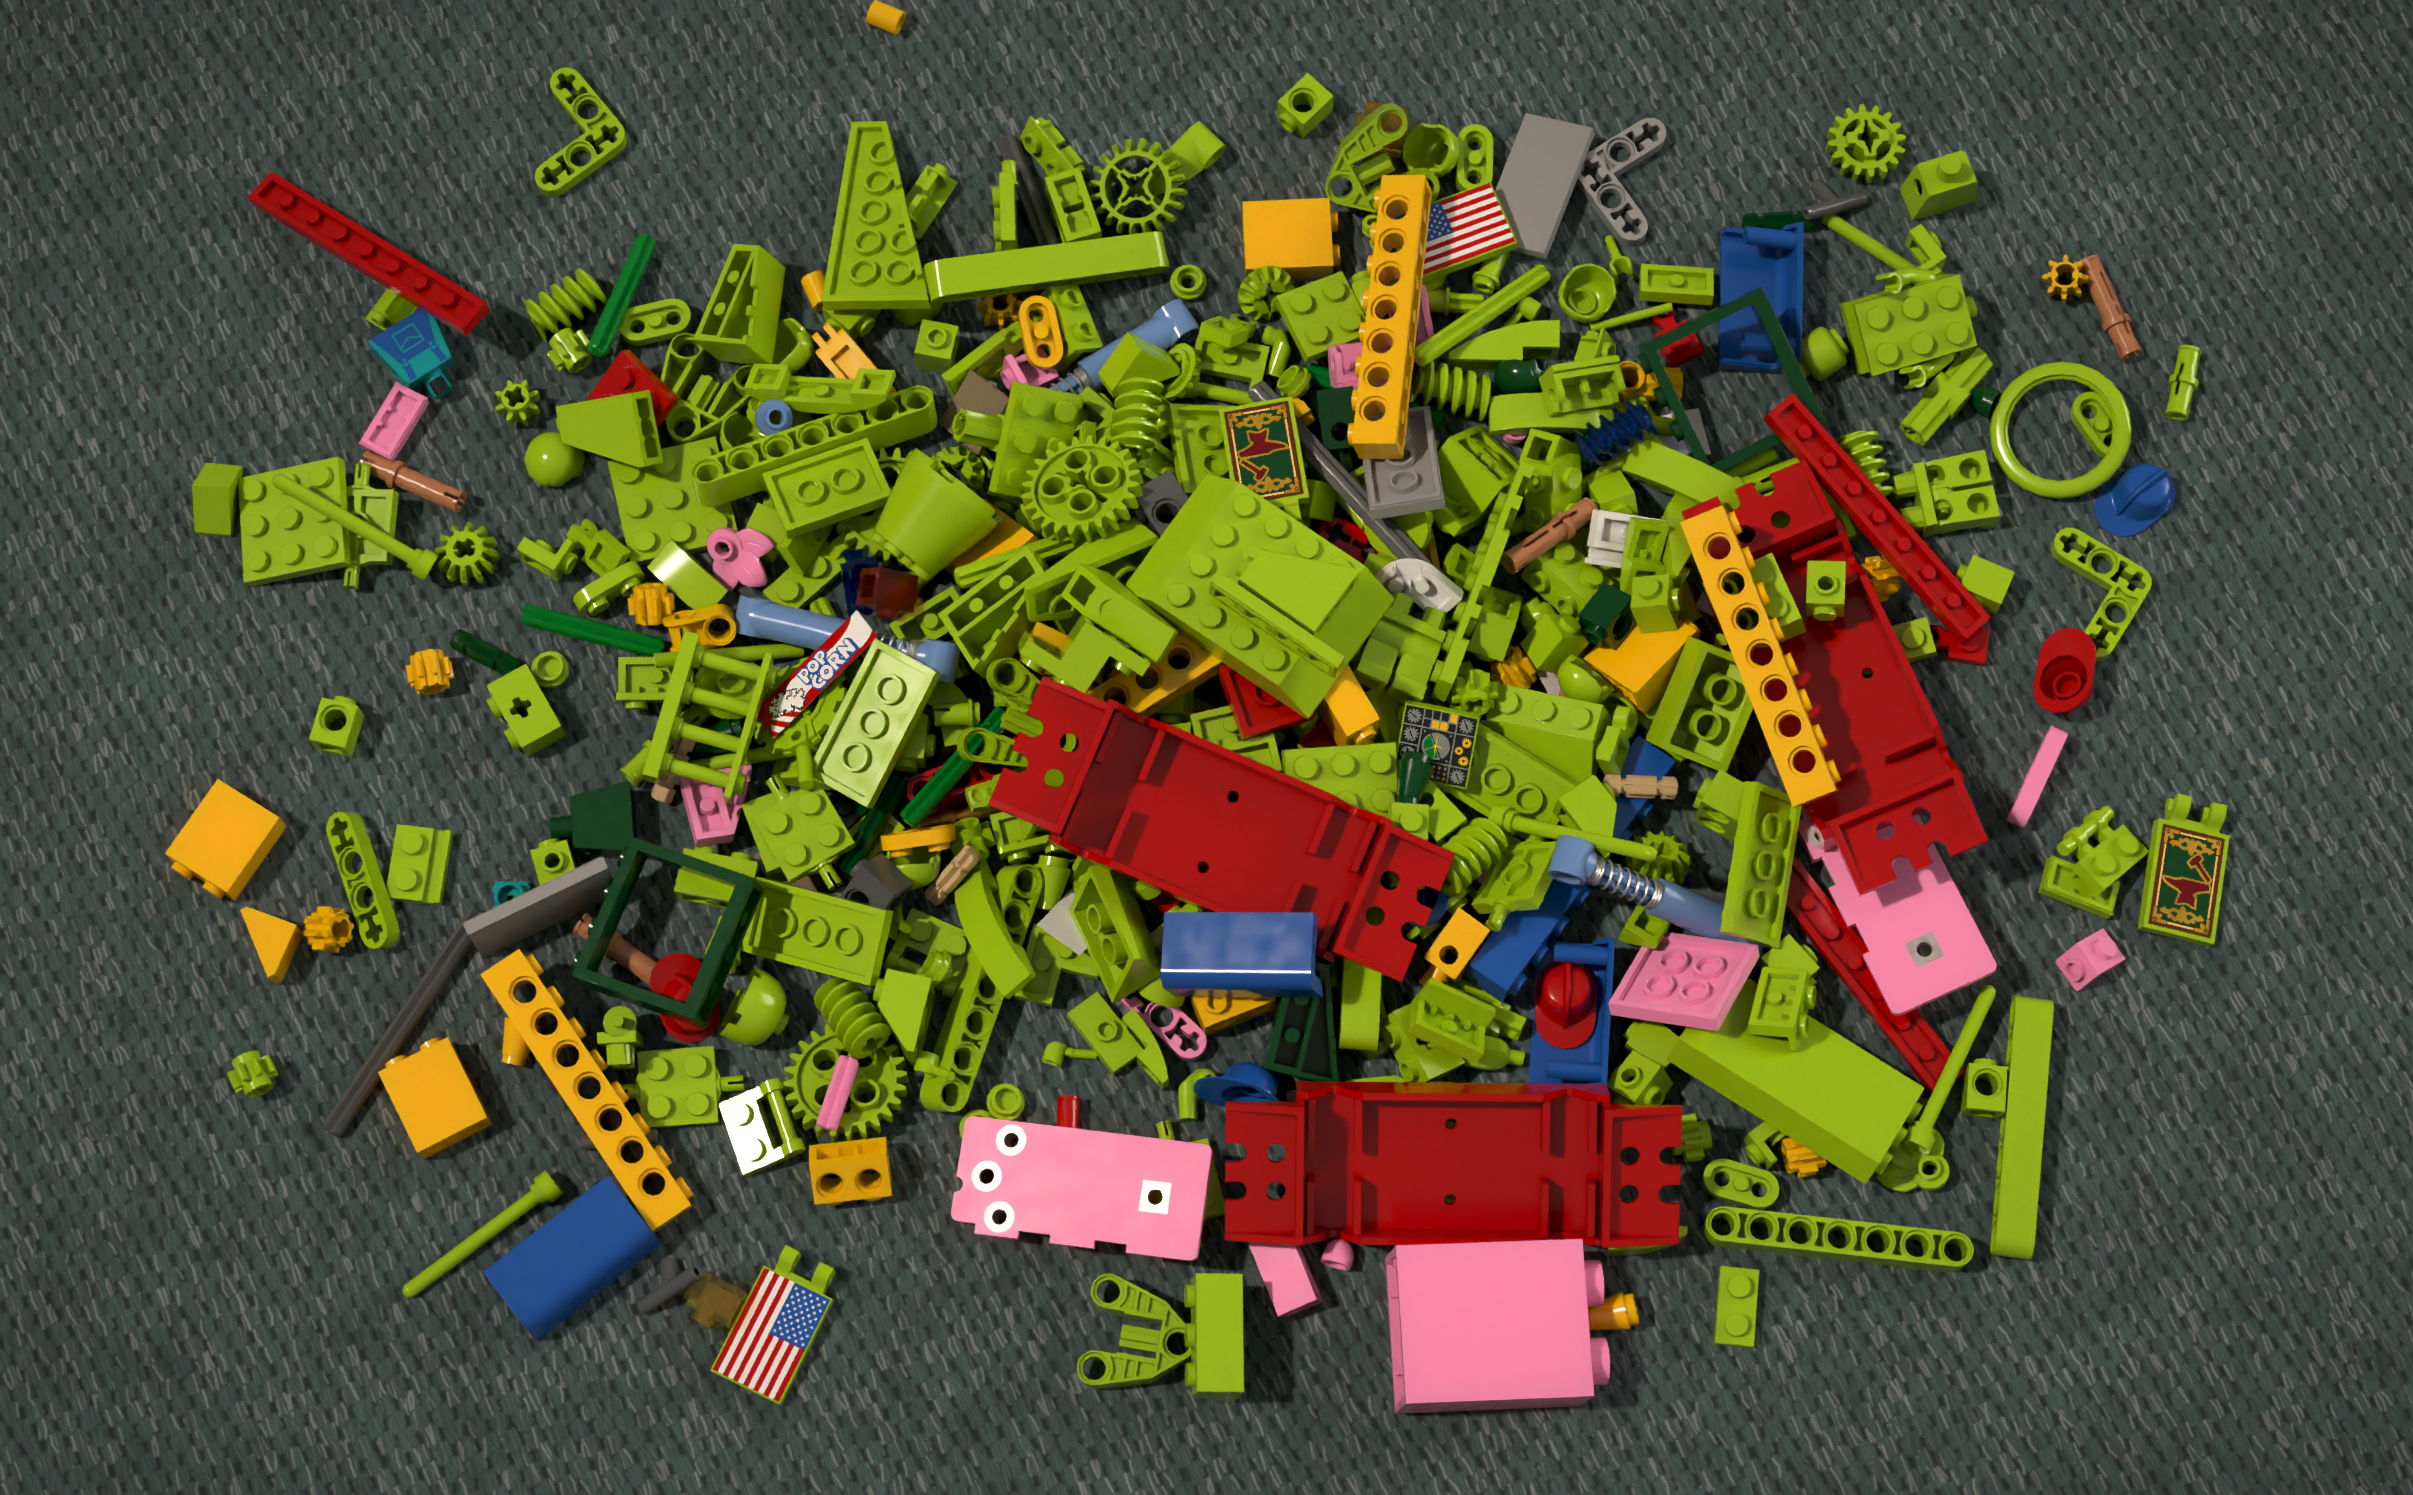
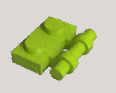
[2057,806,2149,897]

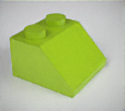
[873,969,936,1067]

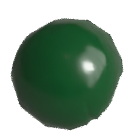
[1494,359,1551,395]

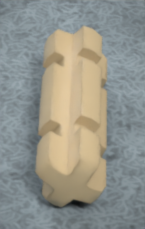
[651,737,696,804]
[1603,774,1678,799]
[924,845,981,905]

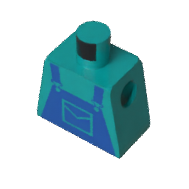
[368,309,454,399]

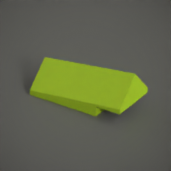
[1068,856,1161,1003]

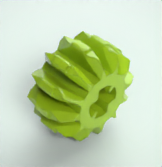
[435,521,500,587]
[1625,829,1691,886]

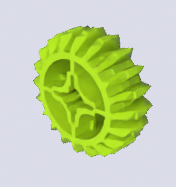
[1090,138,1188,234]

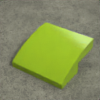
[1189,705,1282,771]

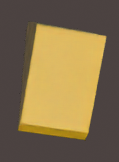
[240,907,303,985]

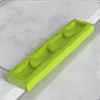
[1209,571,1345,679]

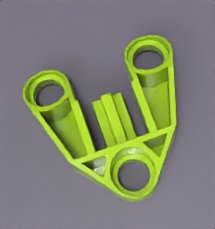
[1325,103,1440,213]
[661,333,753,445]
[957,657,1077,767]
[1077,1274,1191,1389]

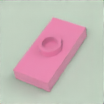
[359,382,430,462]

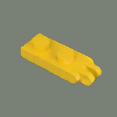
[811,322,896,394]

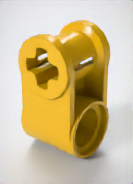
[662,604,736,652]

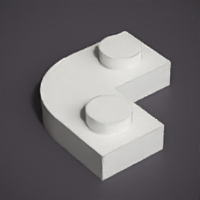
[1374,558,1464,614]

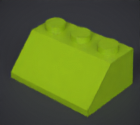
[1645,636,1762,773]
[1486,683,1613,783]
[1184,1273,1244,1402]

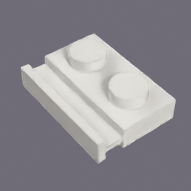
[1584,509,1666,568]

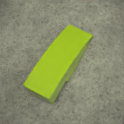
[1447,320,1560,372]

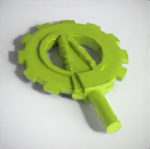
[753,657,847,790]

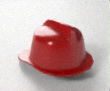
[2033,628,2096,714]
[649,952,720,1043]
[1535,962,1597,1049]

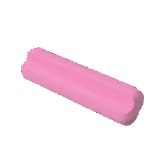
[817,1055,859,1131]

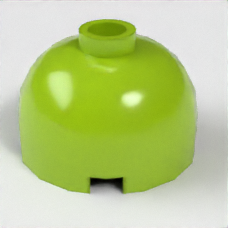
[718,967,790,1046]

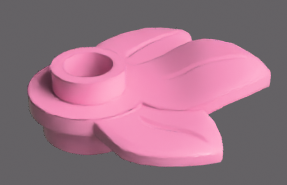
[707,527,775,591]

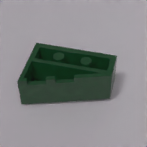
[1262,960,1339,1082]

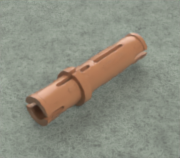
[2080,255,2142,361]
[359,450,467,513]
[1500,497,1598,574]
[573,912,657,985]

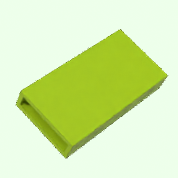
[1666,978,1925,1185]

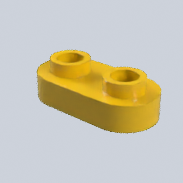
[1017,295,1063,370]
[880,824,957,857]

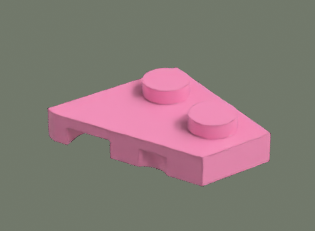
[679,765,752,847]

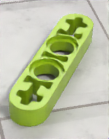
[326,812,400,949]

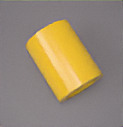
[866,0,906,35]
[801,270,826,312]

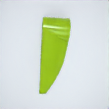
[1132,121,1226,197]

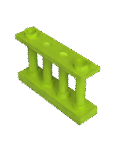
[642,631,778,805]

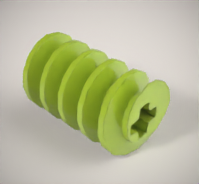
[525,268,607,342]
[1410,361,1491,421]
[1108,377,1164,460]
[1835,431,1894,497]
[1440,817,1508,897]
[814,977,891,1059]

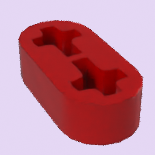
[1318,517,1379,565]

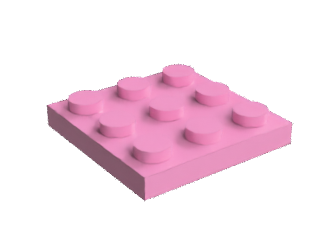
[1608,932,1760,1031]

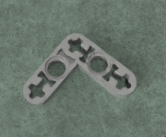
[1576,118,1666,247]

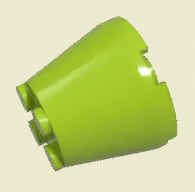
[870,448,1003,582]

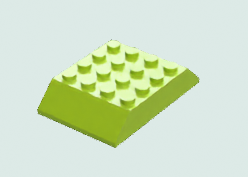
[1124,474,1394,720]

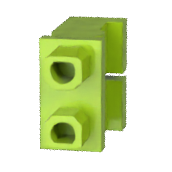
[1891,450,2000,537]
[1352,591,1447,704]

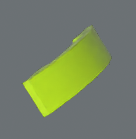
[744,363,896,414]
[1488,392,1634,442]
[1621,437,1764,535]
[954,859,1035,999]

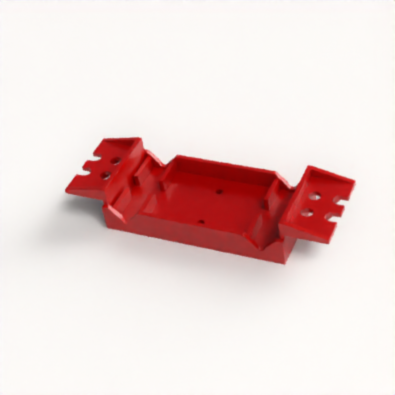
[1681,459,1989,896]
[988,677,1455,982]
[1225,1081,1682,1248]

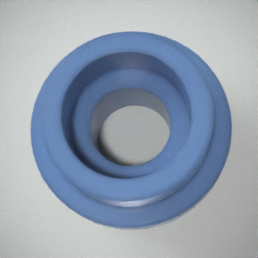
[755,399,793,436]

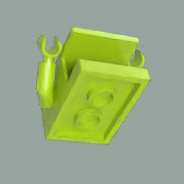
[1839,266,1977,390]

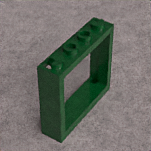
[1636,287,1826,472]
[571,837,764,1030]

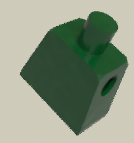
[1313,386,1357,473]
[550,781,637,859]

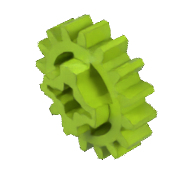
[1825,104,1906,183]

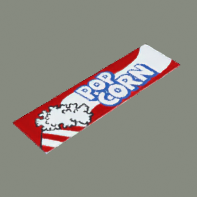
[758,610,878,738]

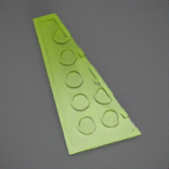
[821,121,932,310]
[1429,461,1535,702]

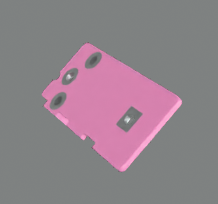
[1797,806,1997,1016]
[951,1116,1213,1261]

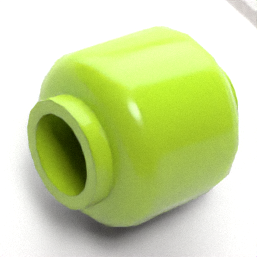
[1798,326,1850,381]

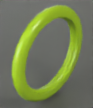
[1989,361,2132,499]

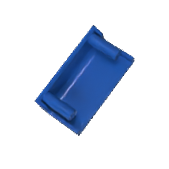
[1718,222,1804,374]
[1161,912,1324,998]
[1528,937,1615,1084]
[483,1175,661,1341]

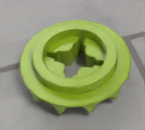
[1238,265,1295,321]
[1160,343,1202,401]
[931,445,985,494]

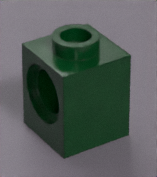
[1577,582,1637,651]

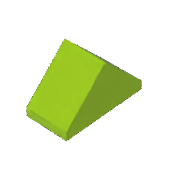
[1098,332,1181,397]
[192,463,243,537]

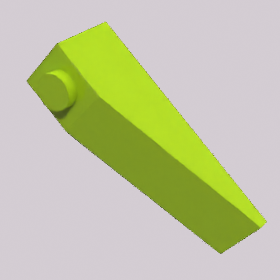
[1023,517,1158,622]

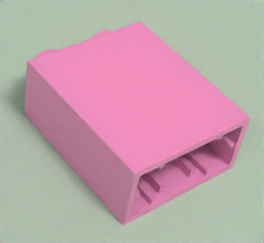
[1385,1239,1610,1414]

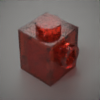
[855,567,919,620]

